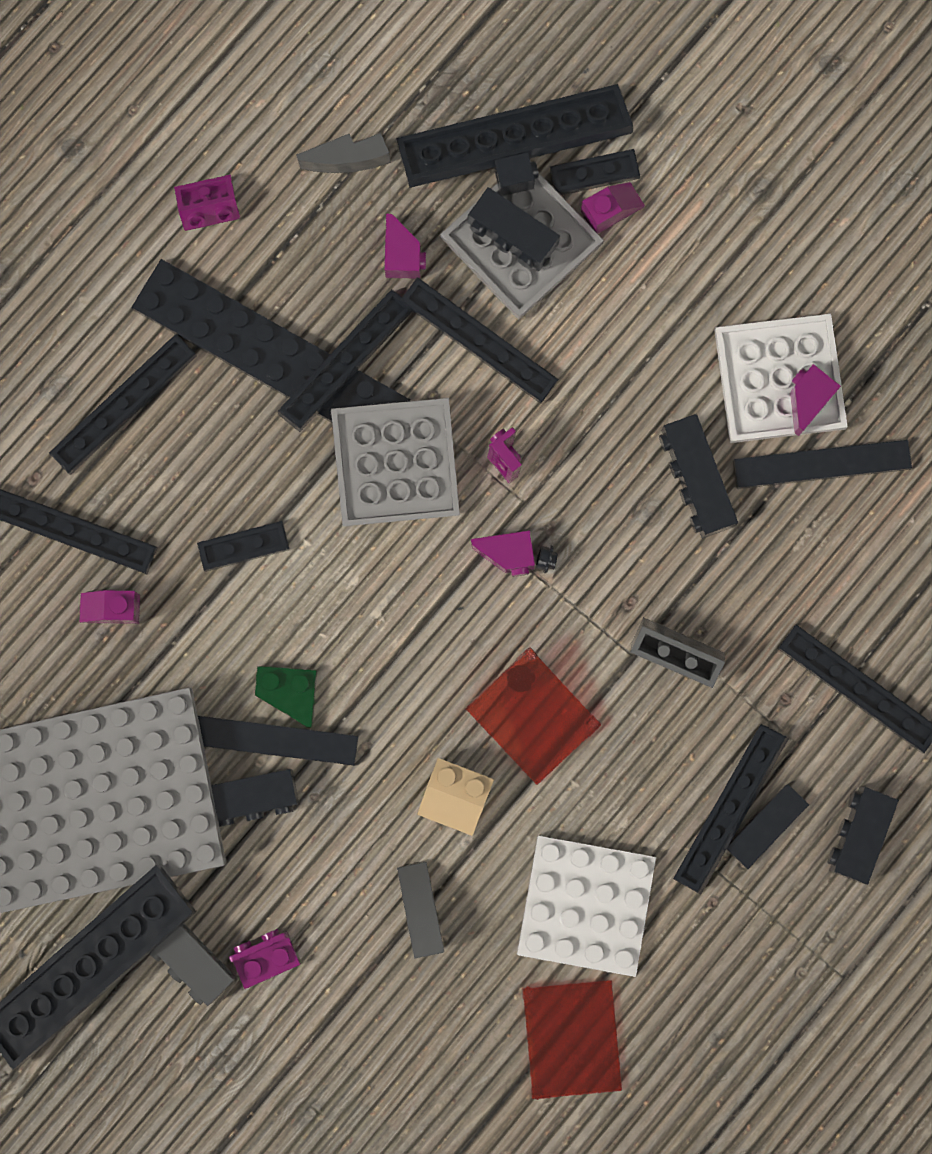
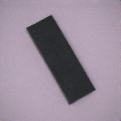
[550,149,640,195]
[197,521,290,572]
[726,784,809,869]

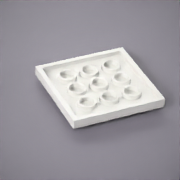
[714,314,847,443]
[517,836,656,977]

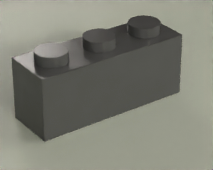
[630,617,725,688]
[149,923,237,1006]

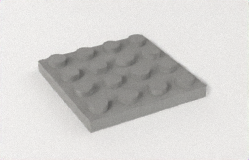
[440,172,604,320]
[331,398,460,526]

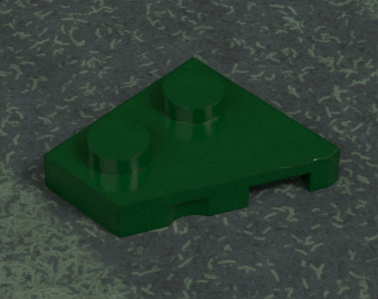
[255,666,317,728]

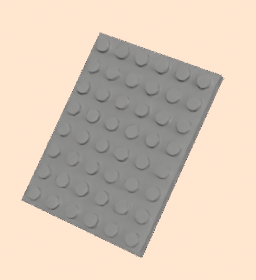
[0,688,227,913]

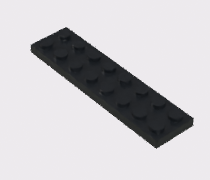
[396,84,633,188]
[0,865,197,1070]

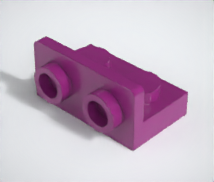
[174,175,240,231]
[487,427,522,484]
[229,928,301,989]

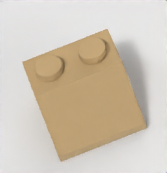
[417,758,494,836]

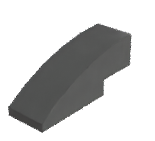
[296,133,391,173]
[397,862,445,959]

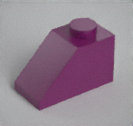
[581,182,645,234]
[384,214,426,279]
[790,364,841,436]
[471,530,535,577]
[79,590,140,624]

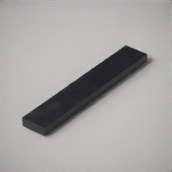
[400,277,559,404]
[278,289,412,432]
[49,334,197,475]
[733,440,912,489]
[0,489,158,575]
[777,624,932,754]
[198,716,359,766]
[673,724,789,895]

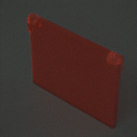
[465,647,601,785]
[522,980,622,1100]

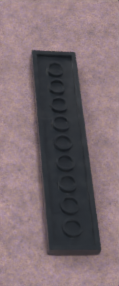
[131,259,411,423]

